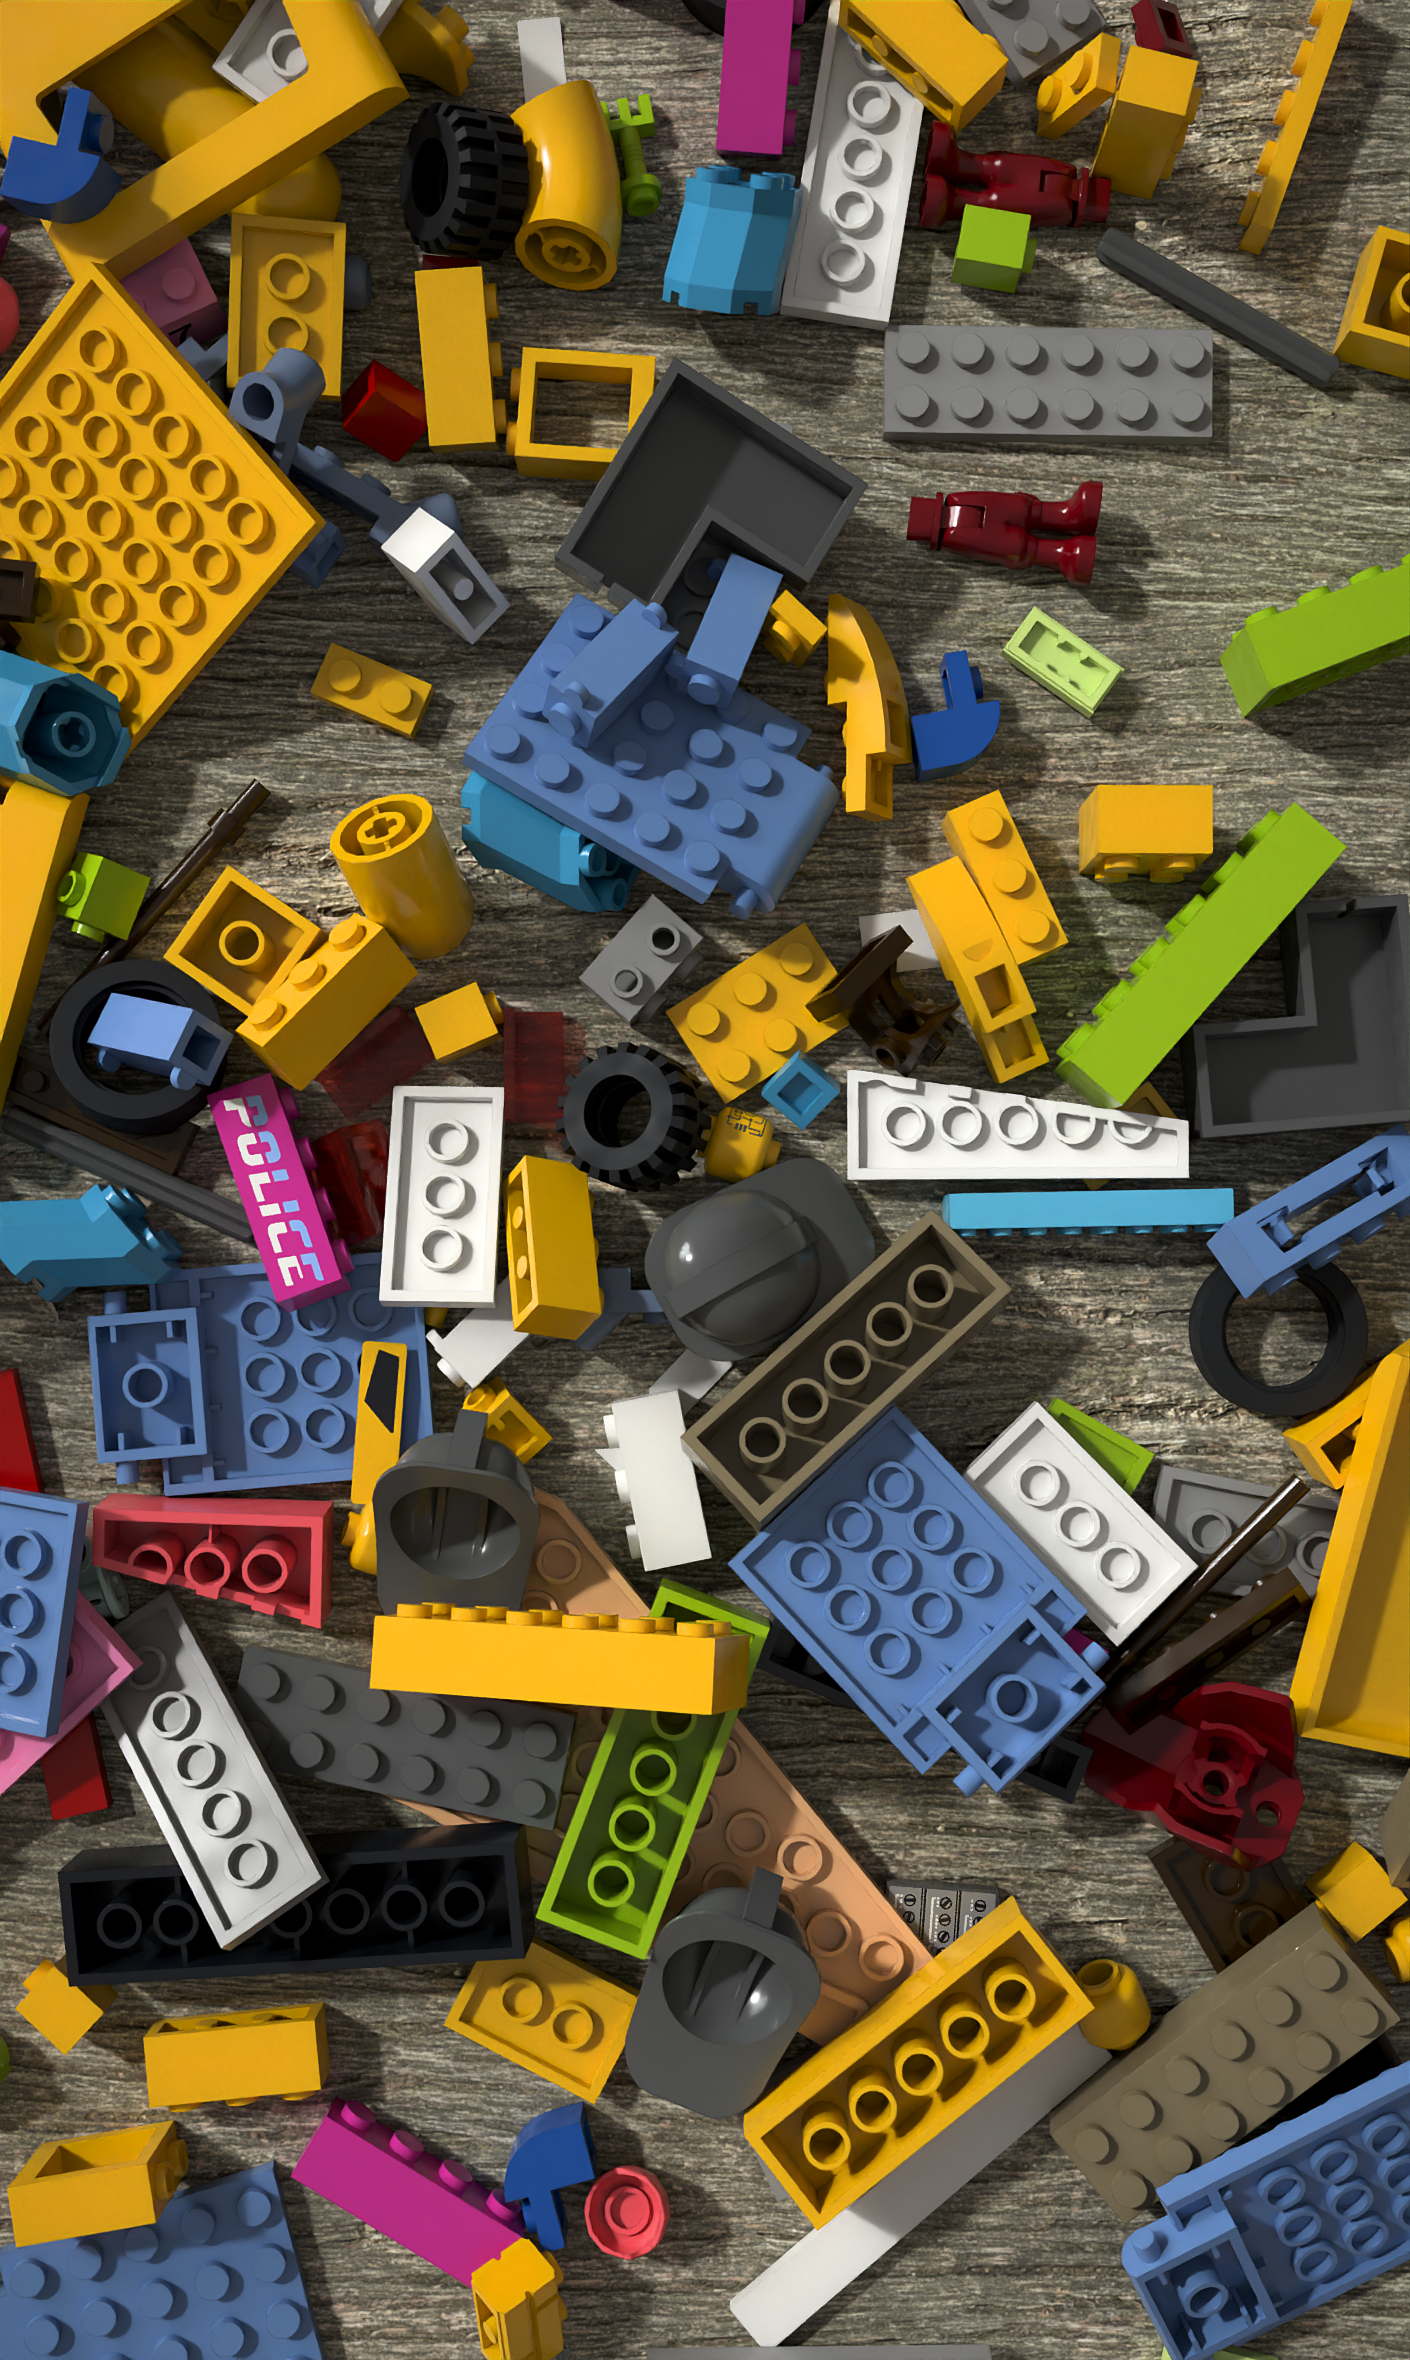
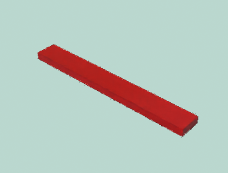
[0,1368,113,1821]

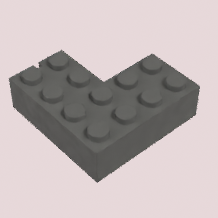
[554,357,869,610]
[1179,894,1410,1142]

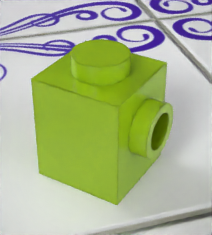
[950,204,1037,293]
[54,851,151,943]

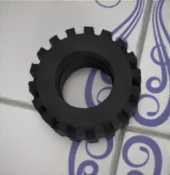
[400,102,529,262]
[555,1042,712,1193]

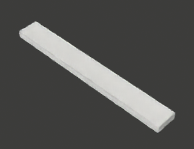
[730,2023,1113,2347]

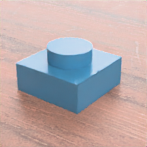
[761,1050,840,1130]

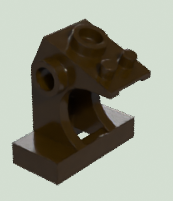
[805,924,961,1078]

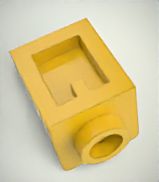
[458,1376,553,1464]

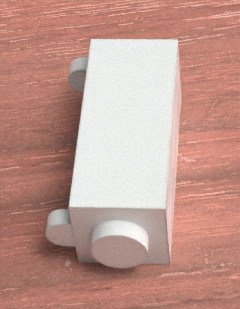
[426,1275,532,1389]

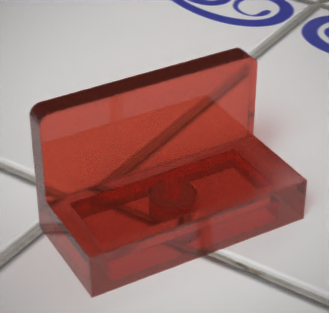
[313,1005,436,1121]
[504,1007,565,1124]
[310,1118,390,1248]

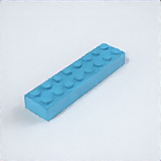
[942,1188,1234,1237]

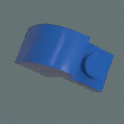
[0,86,122,224]
[910,650,1000,783]
[504,2101,598,2252]

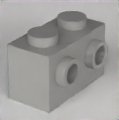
[579,894,704,1028]

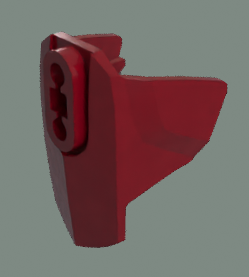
[1082,1681,1305,1873]

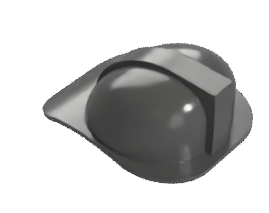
[644,1157,876,1362]
[372,1409,541,1615]
[625,1866,821,2119]

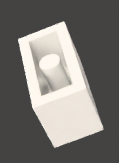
[380,507,511,645]

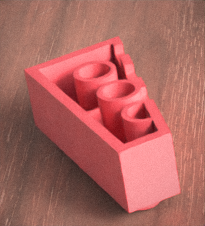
[92,1493,334,1629]

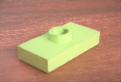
[1000,606,1124,718]

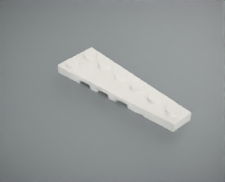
[847,1070,1189,1181]

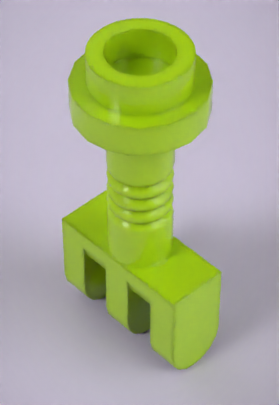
[600,93,662,217]

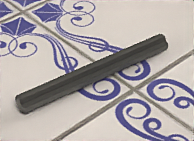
[1095,228,1341,388]
[2,1105,254,1242]

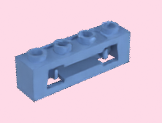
[1206,1123,1410,1300]

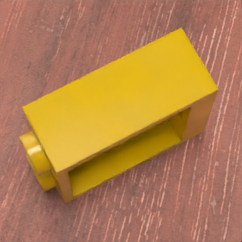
[506,347,657,481]
[7,2120,188,2248]

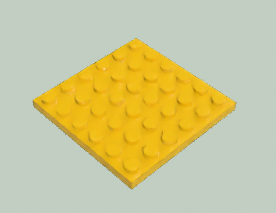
[0,262,327,761]

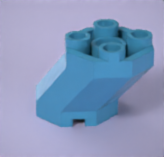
[662,164,803,315]
[0,650,132,796]
[461,770,640,913]
[0,1184,185,1302]

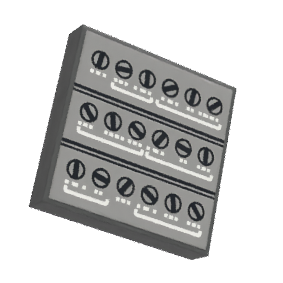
[884,1878,999,1956]

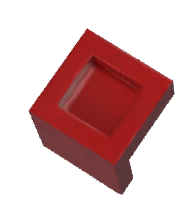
[341,359,428,462]

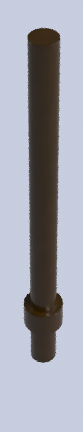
[35,778,271,1038]
[1069,1473,1311,1727]

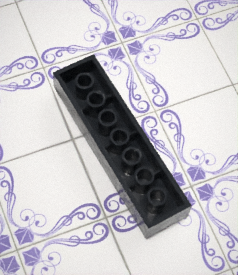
[58,1821,536,1987]

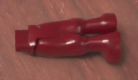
[919,120,1111,229]
[906,480,1103,587]

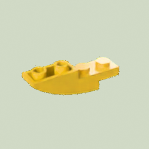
[824,593,912,822]
[905,856,1049,1084]

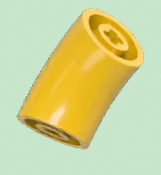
[510,80,622,291]
[330,794,475,960]

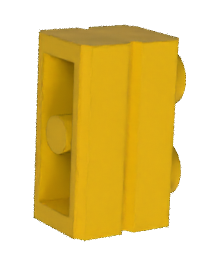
[471,2237,568,2360]

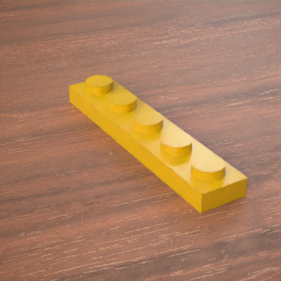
[1237,0,1354,255]

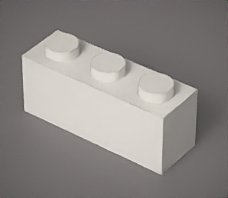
[603,1388,712,1572]

